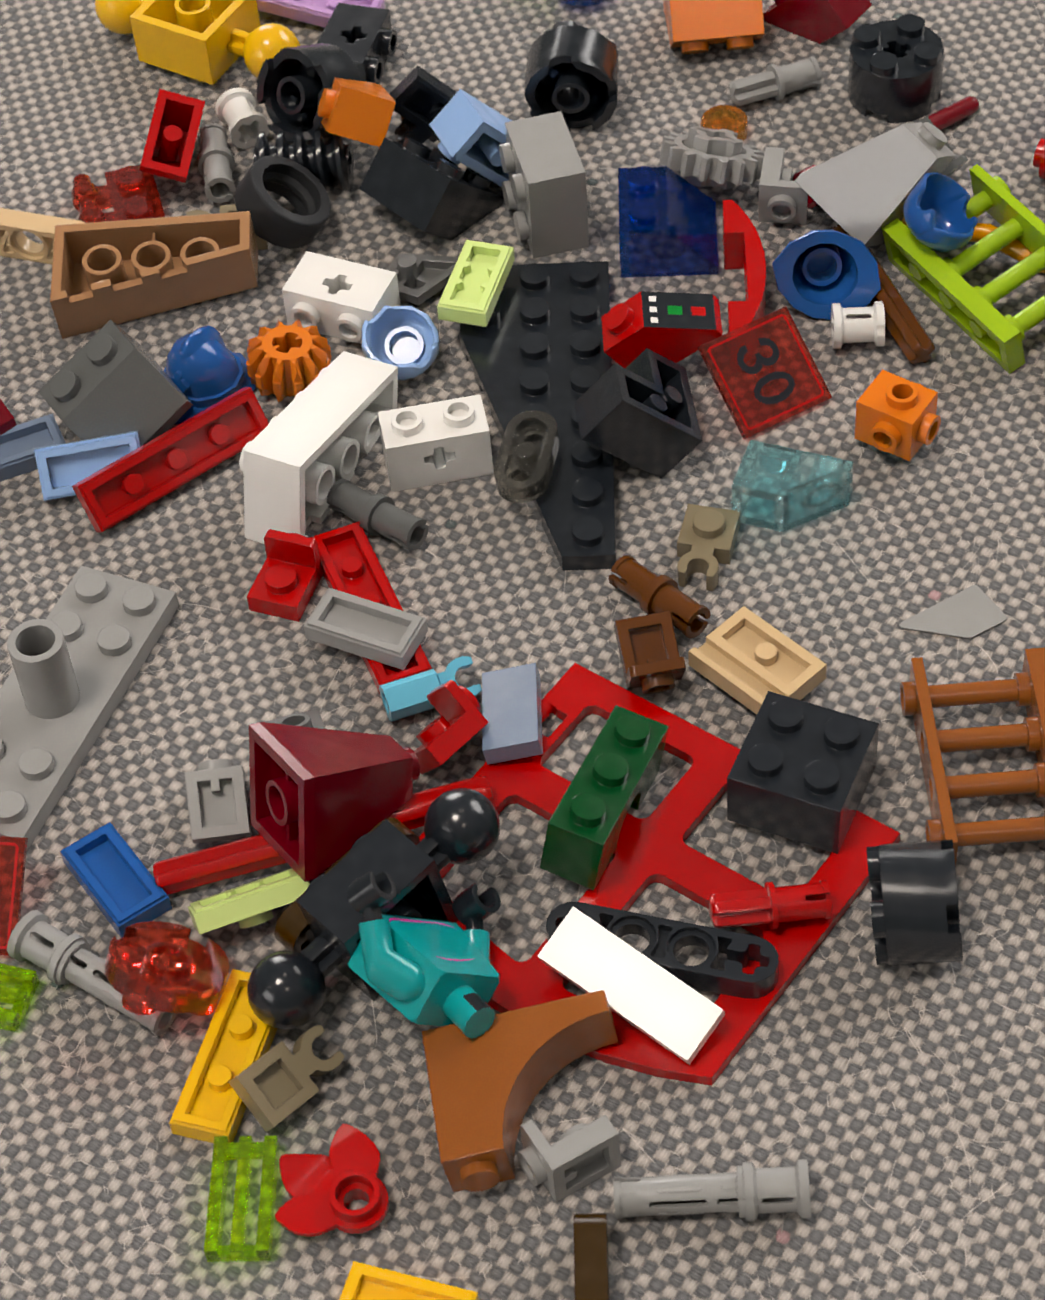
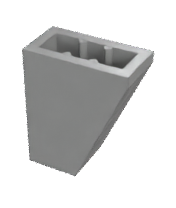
[795,122,956,247]

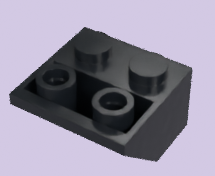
[359,137,504,240]

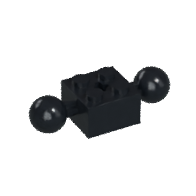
[247,788,500,1030]

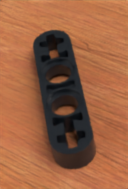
[546,902,779,999]

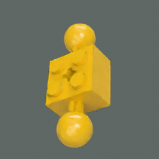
[95,0,300,85]

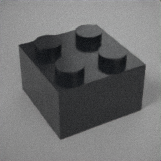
[727,691,879,854]

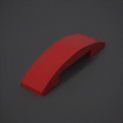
[723,200,766,373]

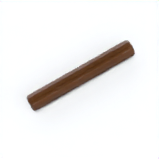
[833,224,935,364]

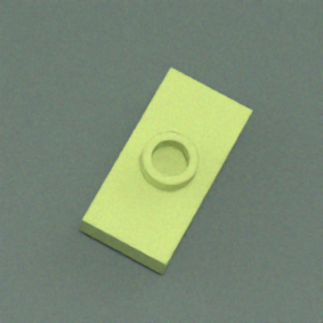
[437,240,515,327]
[188,868,310,934]

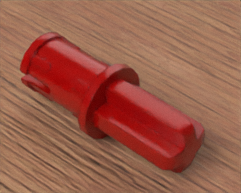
[709,880,832,929]

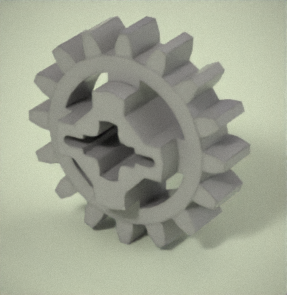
[659,126,764,190]

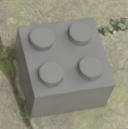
[499,111,590,258]

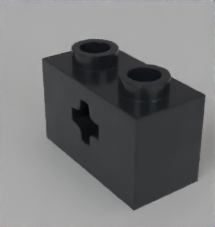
[317,3,398,84]

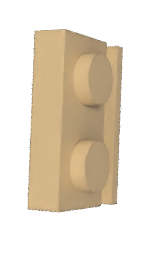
[688,606,827,715]

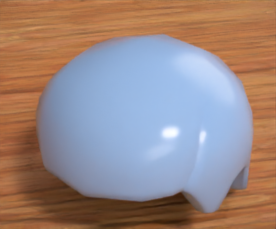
[362,305,439,381]

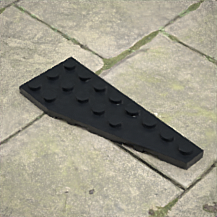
[460,261,616,571]

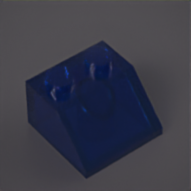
[618,166,719,278]

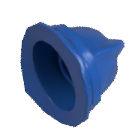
[772,230,881,320]
[164,326,256,425]

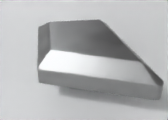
[386,253,458,305]

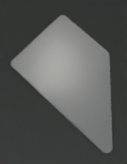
[899,585,1007,639]

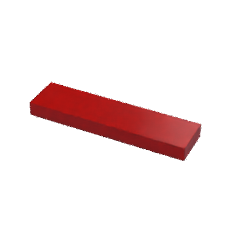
[72,387,269,533]
[310,521,432,694]

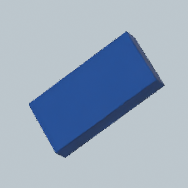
[60,822,172,938]

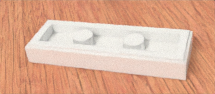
[538,907,725,1065]

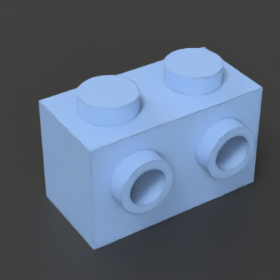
[429,89,512,187]

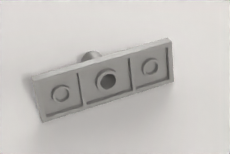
[0,566,179,854]

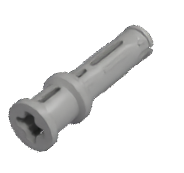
[7,910,178,1036]
[613,1159,811,1221]

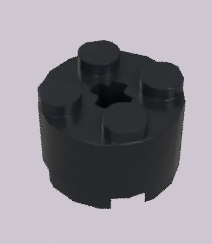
[848,14,944,124]
[524,20,619,133]
[257,43,366,142]
[867,839,963,966]

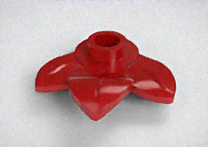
[275,1124,389,1237]

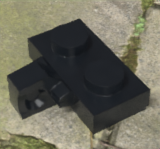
[389,65,457,144]

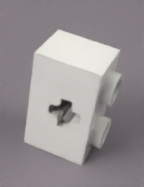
[282,251,401,344]
[378,394,494,492]

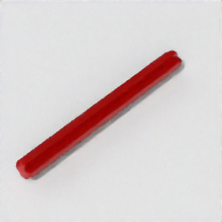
[153,775,494,895]

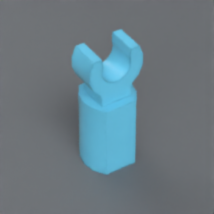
[379,656,482,722]

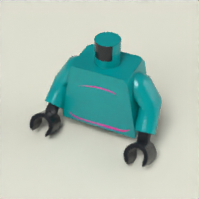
[347,871,501,1038]

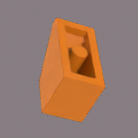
[318,78,396,147]

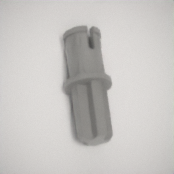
[728,56,822,106]

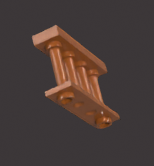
[900,647,1045,867]

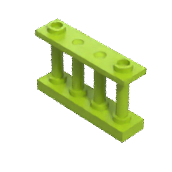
[882,164,1045,374]

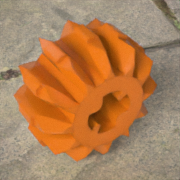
[246,319,331,402]

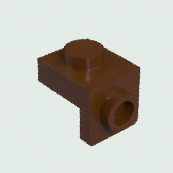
[614,611,686,694]

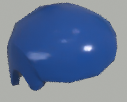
[903,172,978,252]

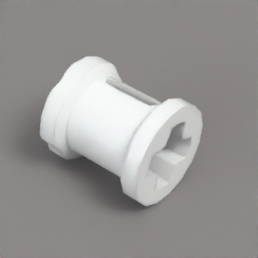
[215,87,269,149]
[831,301,885,349]

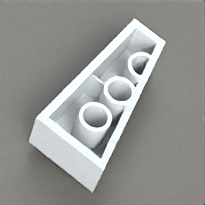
[239,351,398,544]

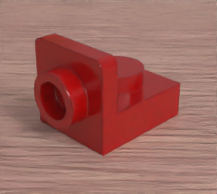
[246,529,323,622]
[414,680,489,774]

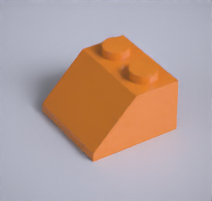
[663,0,765,54]

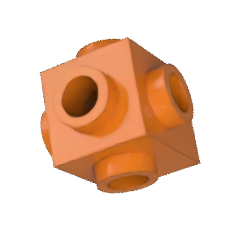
[855,370,941,461]

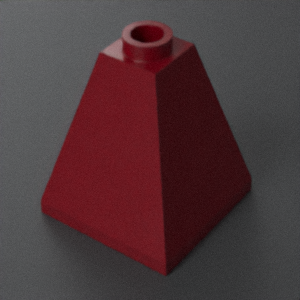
[249,722,420,882]

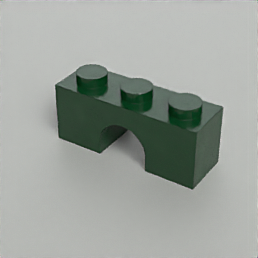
[540,705,669,890]

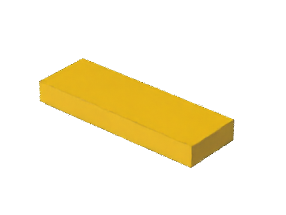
[169,969,278,1147]

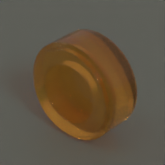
[701,105,748,142]

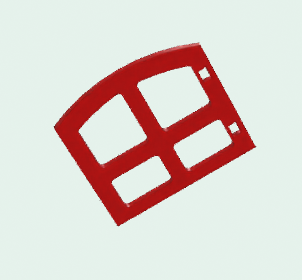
[419,663,901,1086]

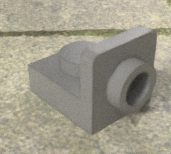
[758,147,808,225]
[184,759,251,844]
[517,1115,621,1203]

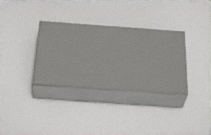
[304,588,428,670]

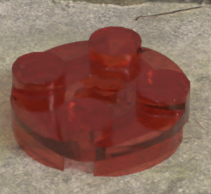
[105,921,230,1016]

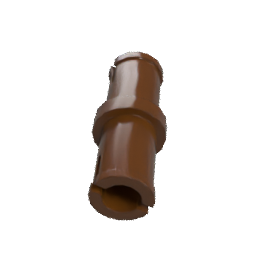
[608,555,711,638]

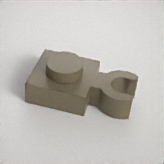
[677,504,740,591]
[228,1025,344,1132]

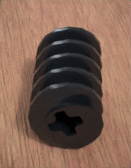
[253,131,354,192]

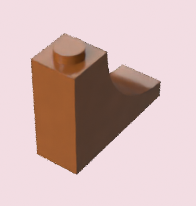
[422,989,618,1192]

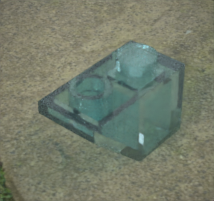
[732,440,853,532]

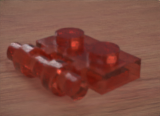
[71,165,165,223]

